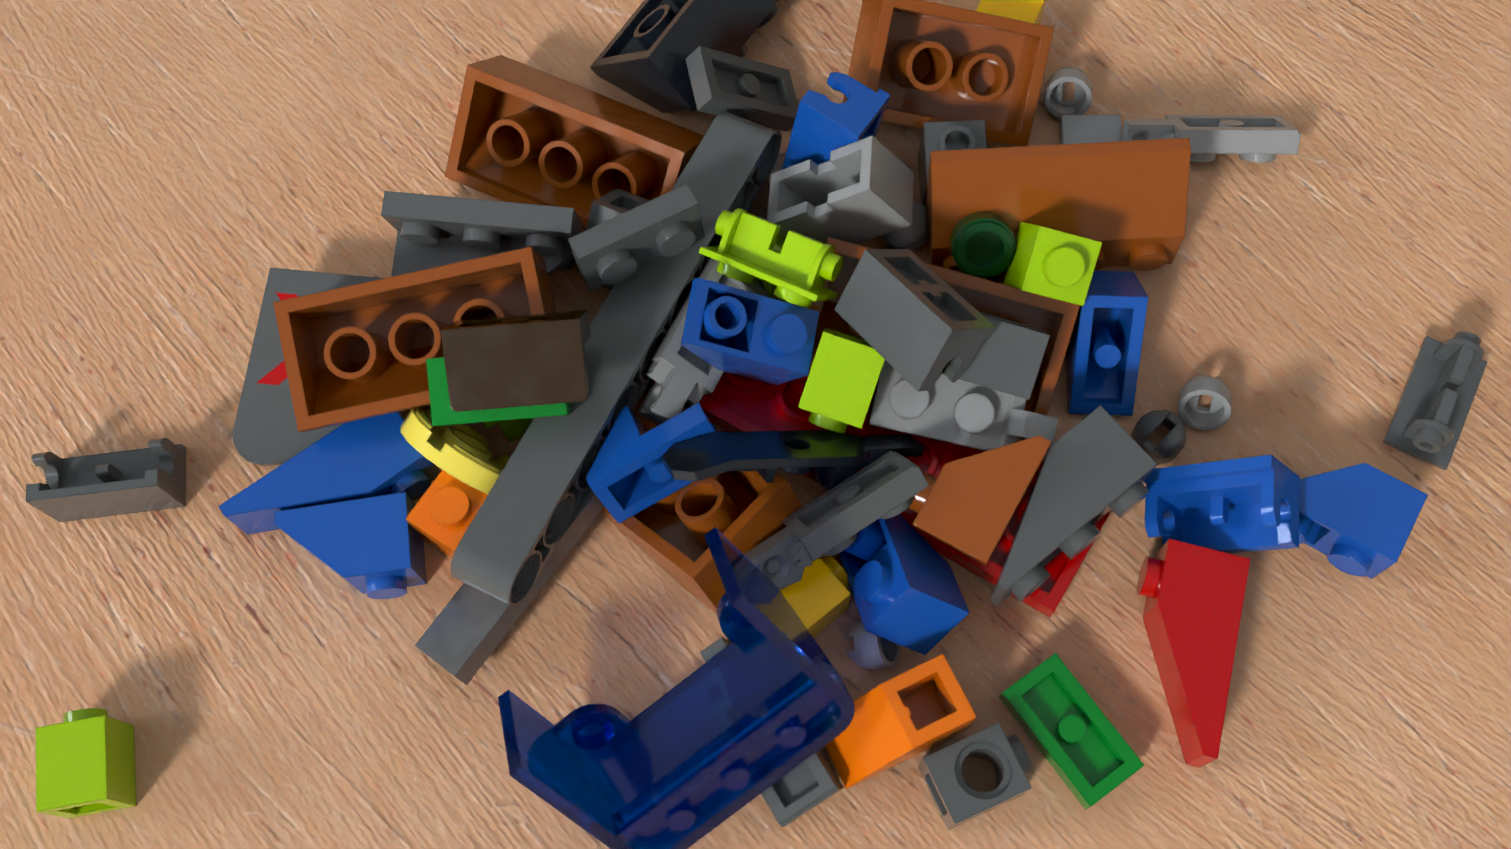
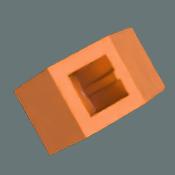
[816,654,977,790]

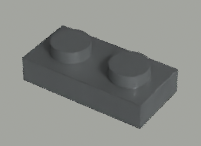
[685,46,798,131]
[568,184,705,291]

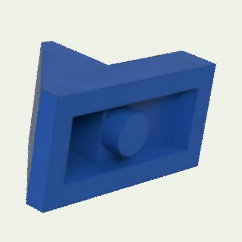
[586,403,717,524]

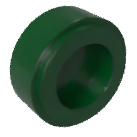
[950,211,1016,278]

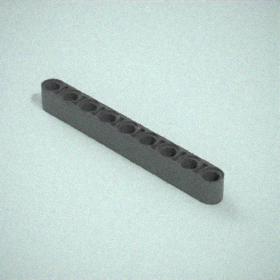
[450,111,782,607]

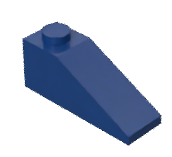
[218,412,440,535]

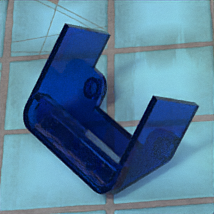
[498,527,855,849]

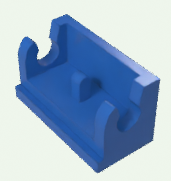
[782,72,890,170]
[1144,455,1300,553]

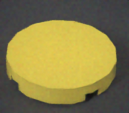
[400,407,510,494]

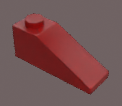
[1137,539,1250,768]

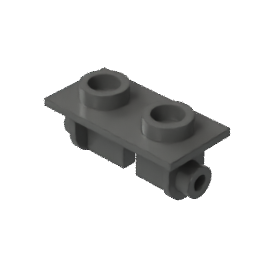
[1383,331,1487,470]

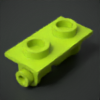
[699,208,843,308]

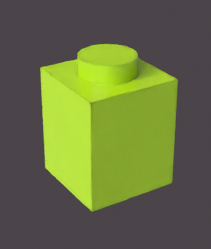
[1003,222,1102,306]
[798,327,885,433]
[35,708,137,818]

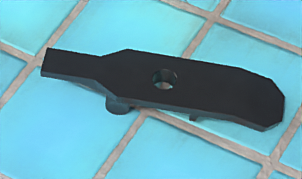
[662,430,924,491]

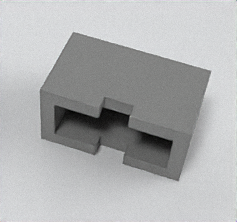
[767,135,914,244]

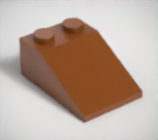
[843,0,1054,146]
[601,412,803,621]

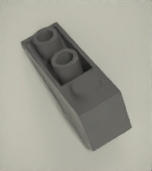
[990,405,1157,607]

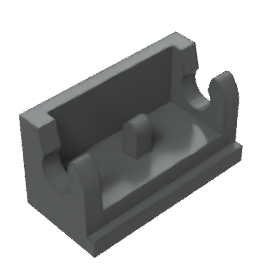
[834,249,996,391]
[26,438,186,522]

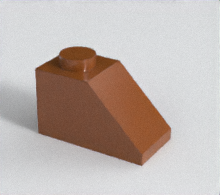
[908,435,1052,566]

